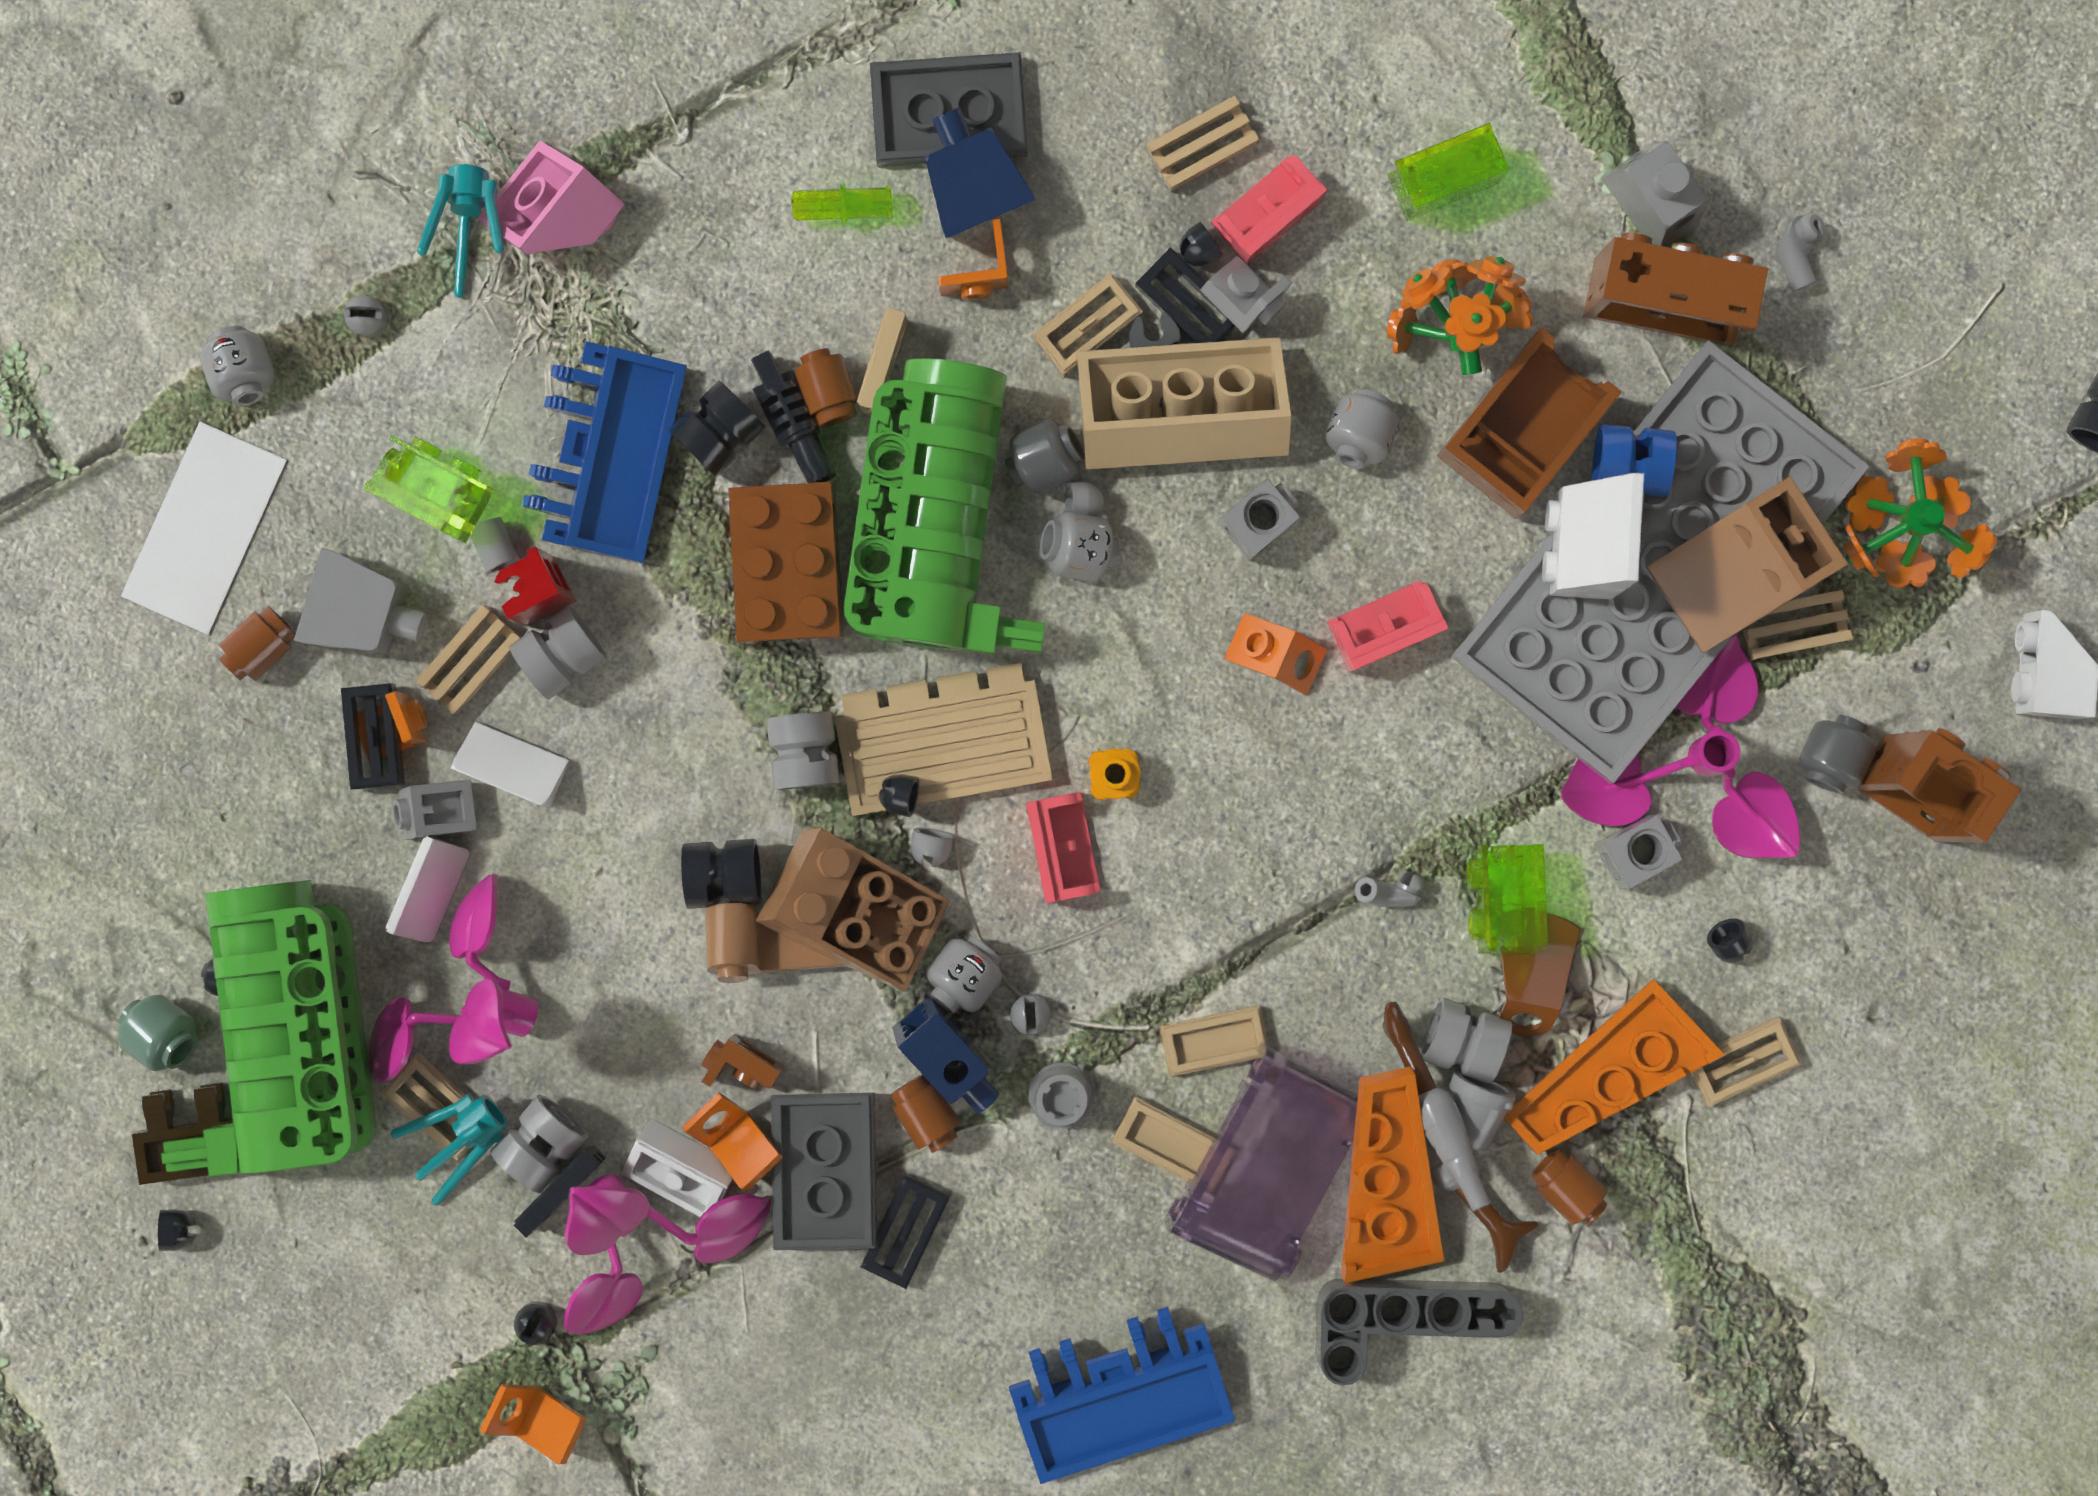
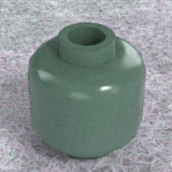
[117,995,198,1071]

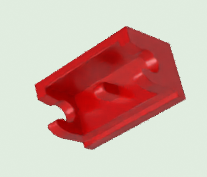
[495,546,576,626]

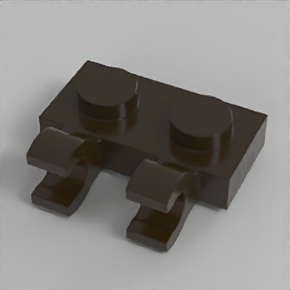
[132,1082,233,1185]

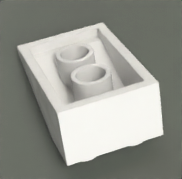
[1542,473,1644,599]

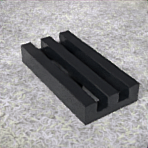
[1135,247,1236,343]
[341,683,405,790]
[513,1145,607,1238]
[860,1173,951,1289]

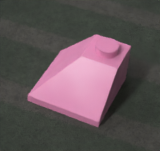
[478,141,625,254]

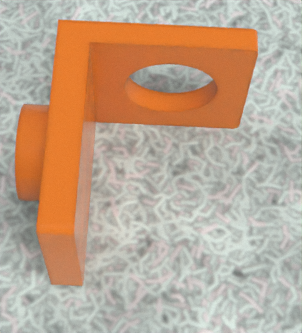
[938,217,1008,300]
[1224,613,1327,695]
[358,691,428,762]
[682,1092,782,1192]
[480,1384,586,1465]

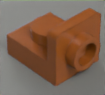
[701,1034,786,1090]

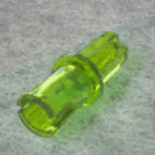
[791,183,893,224]

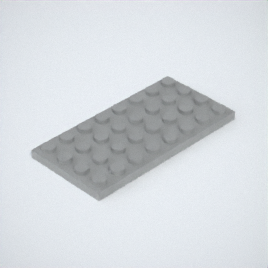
[1451,340,1870,784]

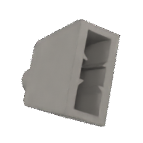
[1601,141,1708,247]
[294,547,427,654]

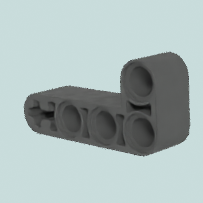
[1315,1278,1523,1386]

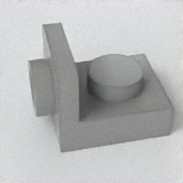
[1200,255,1292,333]
[393,779,477,840]

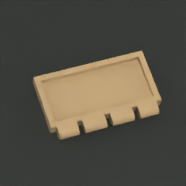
[834,662,1053,816]

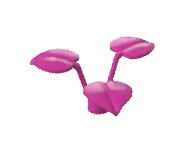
[1561,633,1800,859]
[369,873,538,1083]
[564,1174,771,1336]

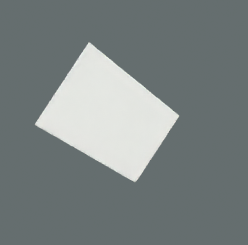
[121,421,287,635]

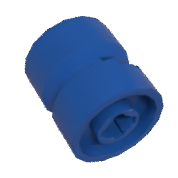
[1592,424,1677,497]

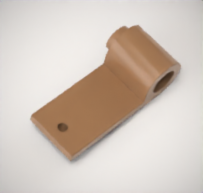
[705,903,845,983]

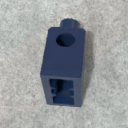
[925,107,1035,239]
[892,995,1000,1114]

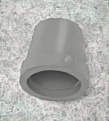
[1029,1062,1094,1129]
[1449,1070,1516,1151]

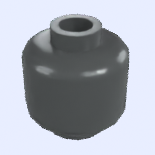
[1005,419,1084,494]
[1799,714,1876,794]

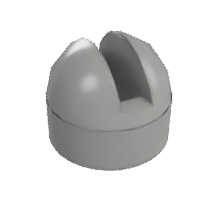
[344,295,388,338]
[1065,481,1104,516]
[911,827,954,867]
[1010,993,1051,1035]

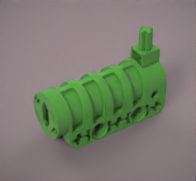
[844,359,1045,655]
[161,880,377,1177]

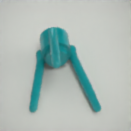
[417,164,504,298]
[390,1093,508,1206]

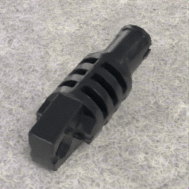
[751,350,836,483]

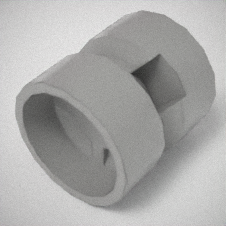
[509,605,607,700]
[766,712,840,790]
[1421,997,1512,1084]
[490,1094,589,1193]

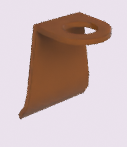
[1499,910,1580,1037]

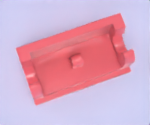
[1210,155,1328,265]
[1327,580,1449,672]
[1026,792,1101,904]

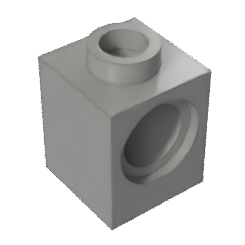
[1217,478,1300,561]
[1594,815,1683,890]

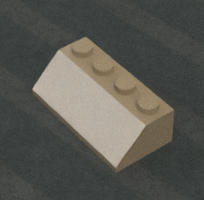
[1077,337,1291,470]

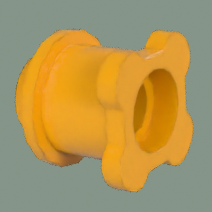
[1088,748,1141,800]

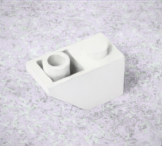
[2011,610,2098,719]

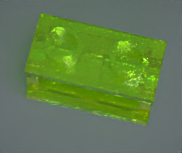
[1387,122,1509,222]
[363,435,495,544]
[1467,844,1548,954]

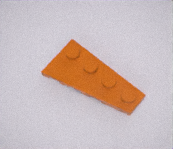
[1504,979,1725,1155]
[1341,1067,1444,1283]

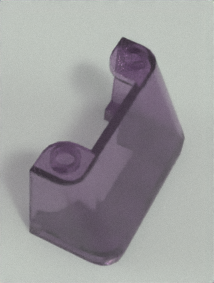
[1164,1042,1358,1282]

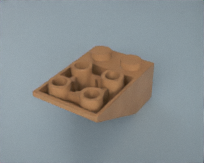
[1646,476,1848,654]
[756,828,950,992]

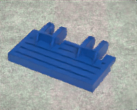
[522,341,687,564]
[1009,1307,1235,1484]

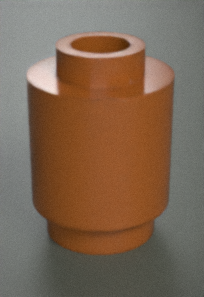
[794,348,857,428]
[219,606,296,681]
[890,1074,961,1153]
[1531,1148,1608,1225]

